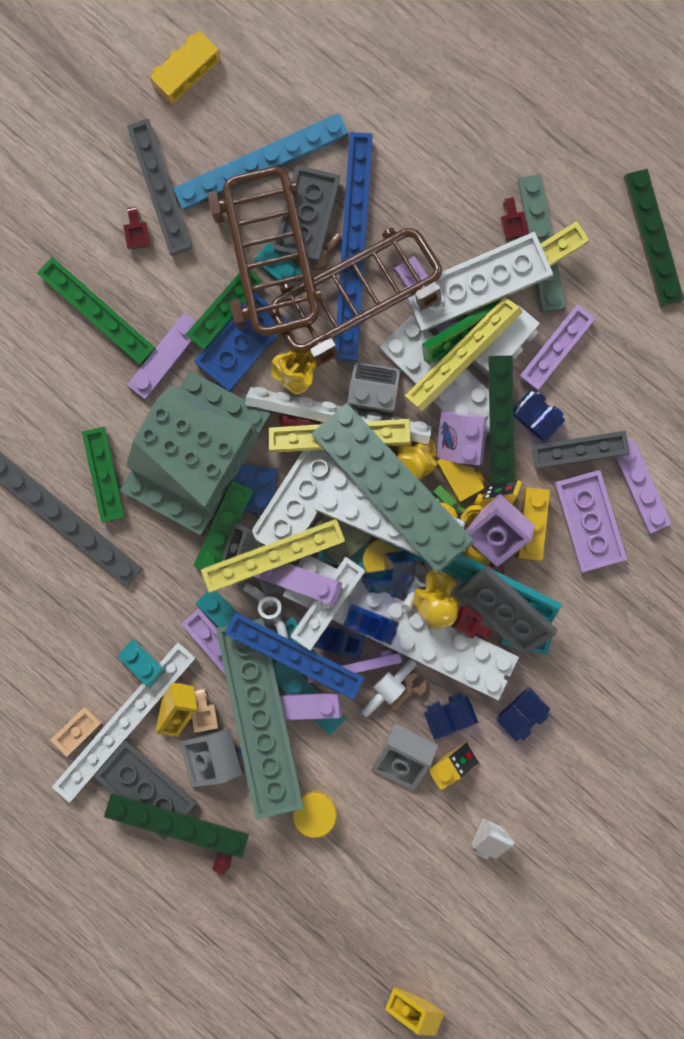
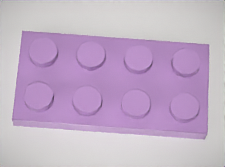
[554,470,627,573]

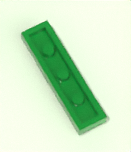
[185,269,263,351]
[422,300,500,365]
[82,426,126,523]
[193,480,254,569]

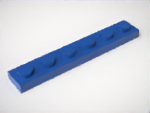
[224,612,364,700]

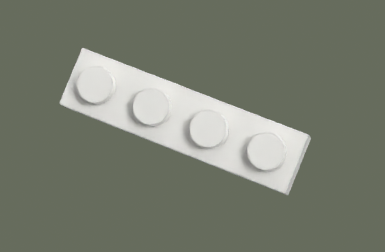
[290,557,365,650]

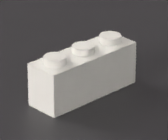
[472,305,540,377]

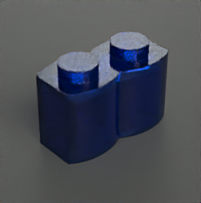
[514,390,565,443]
[494,686,550,741]
[422,692,478,740]

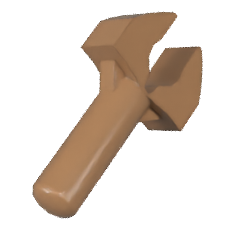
[309,233,342,270]
[389,673,426,711]

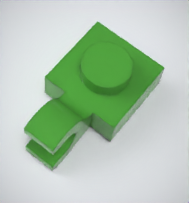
[432,485,466,514]

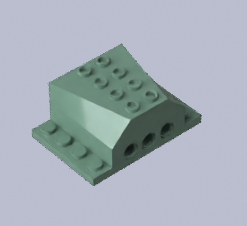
[120,371,271,536]

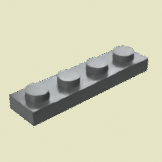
[531,430,630,470]

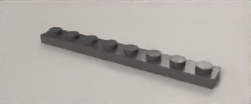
[0,451,142,586]

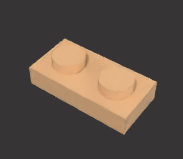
[51,706,103,757]

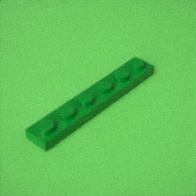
[37,256,156,366]

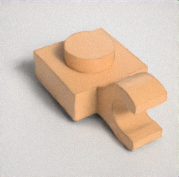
[192,688,219,732]

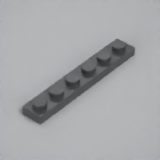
[127,118,193,256]

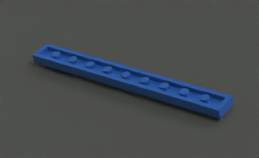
[334,132,373,362]

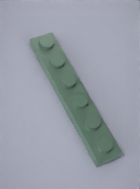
[518,174,566,313]

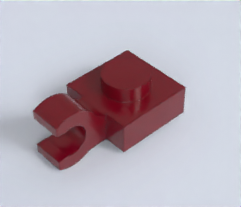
[500,197,529,241]
[123,207,151,250]
[451,606,492,640]

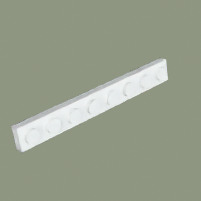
[245,387,432,444]
[52,642,197,803]

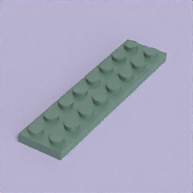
[311,403,474,574]
[216,618,304,819]

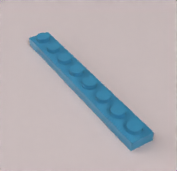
[173,113,349,211]

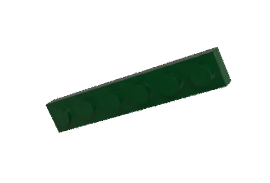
[624,168,684,307]
[488,355,515,485]
[104,793,250,858]

